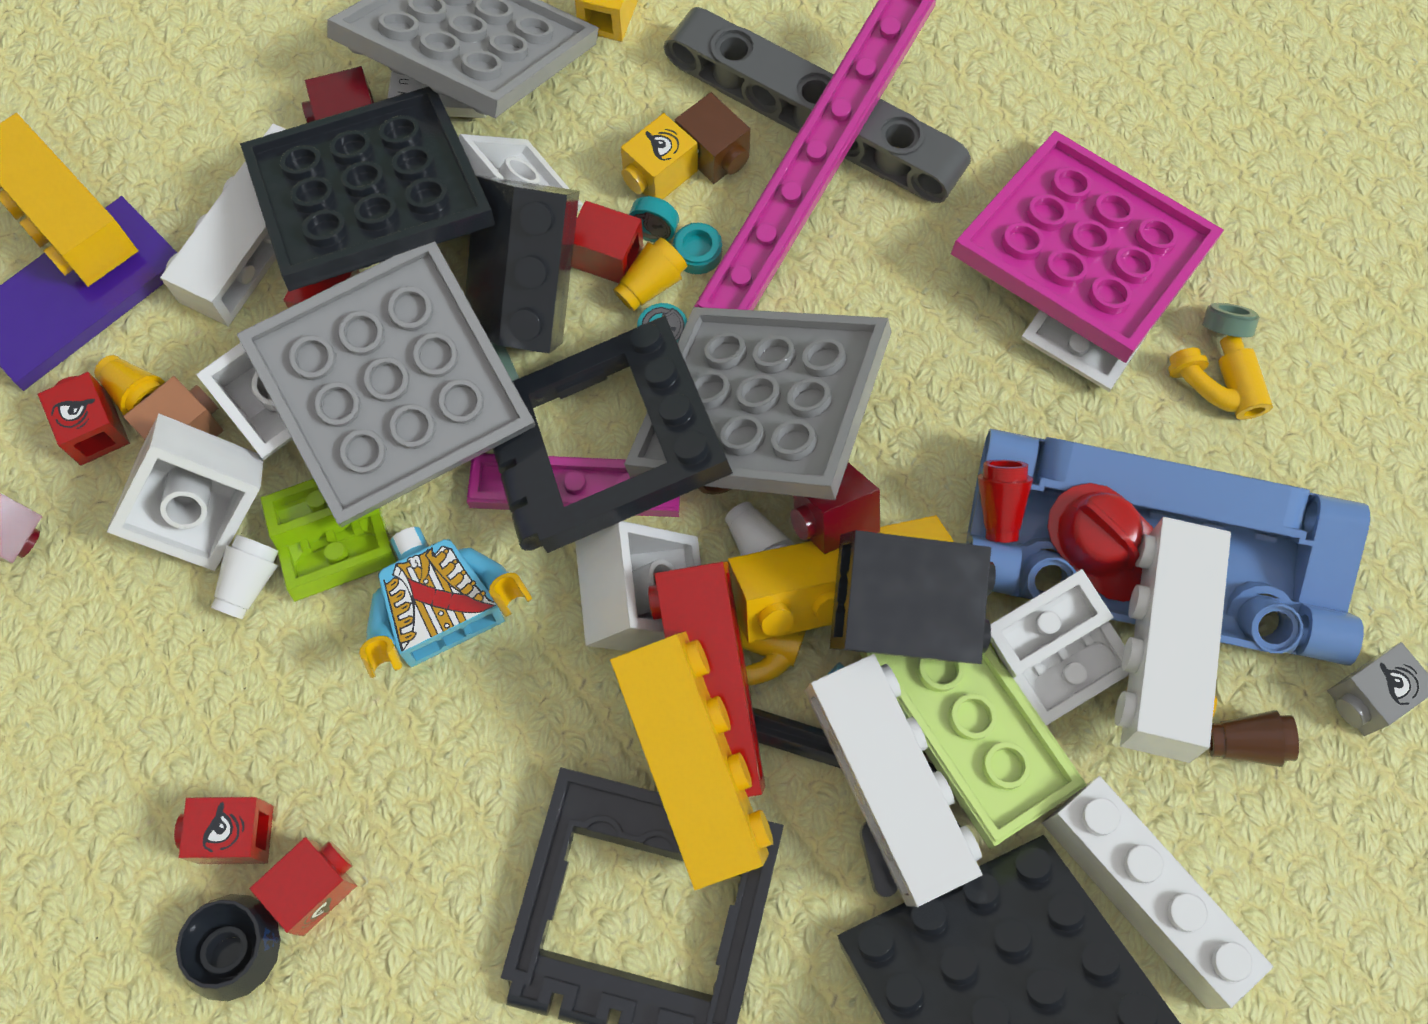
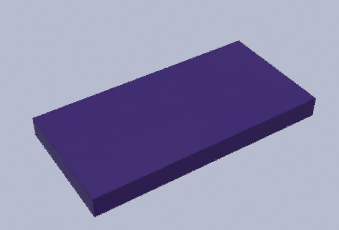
[0,196,177,391]

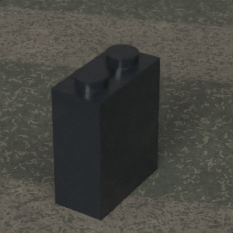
[829,530,996,664]

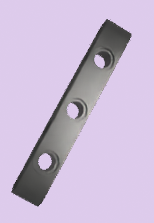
[664,7,971,203]

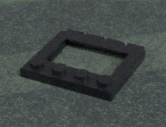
[493,315,733,553]
[501,767,784,1024]

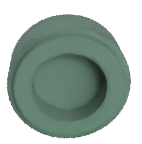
[1203,303,1260,337]

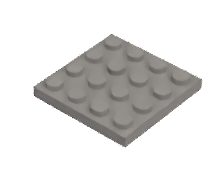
[327,0,599,118]
[237,242,535,527]
[624,307,891,500]

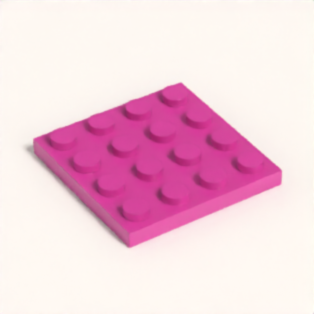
[951,131,1224,363]

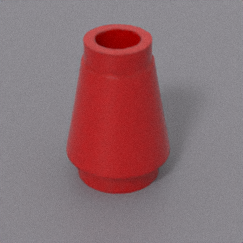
[977,460,1033,543]

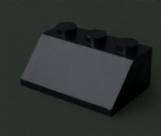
[465,175,580,354]

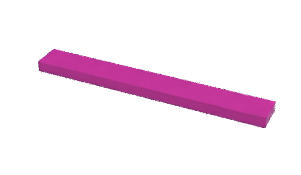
[694,0,936,310]

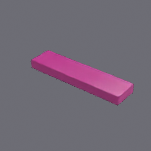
[467,453,680,517]

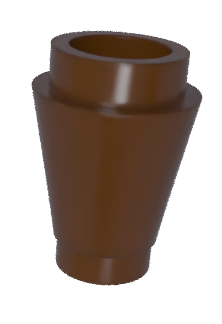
[1209,710,1299,767]

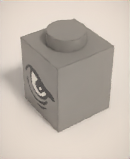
[1327,642,1428,736]

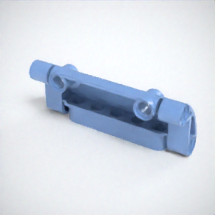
[966,428,1370,666]

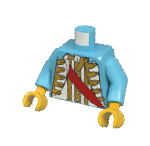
[359,527,532,678]

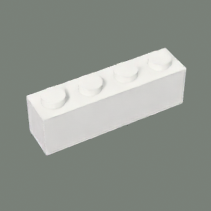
[160,123,286,327]
[1115,517,1231,763]
[804,654,983,907]
[1042,776,1274,1009]

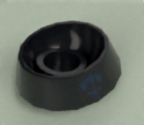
[176,894,281,1001]

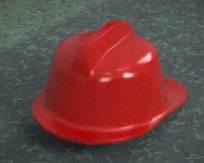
[1047,483,1153,602]

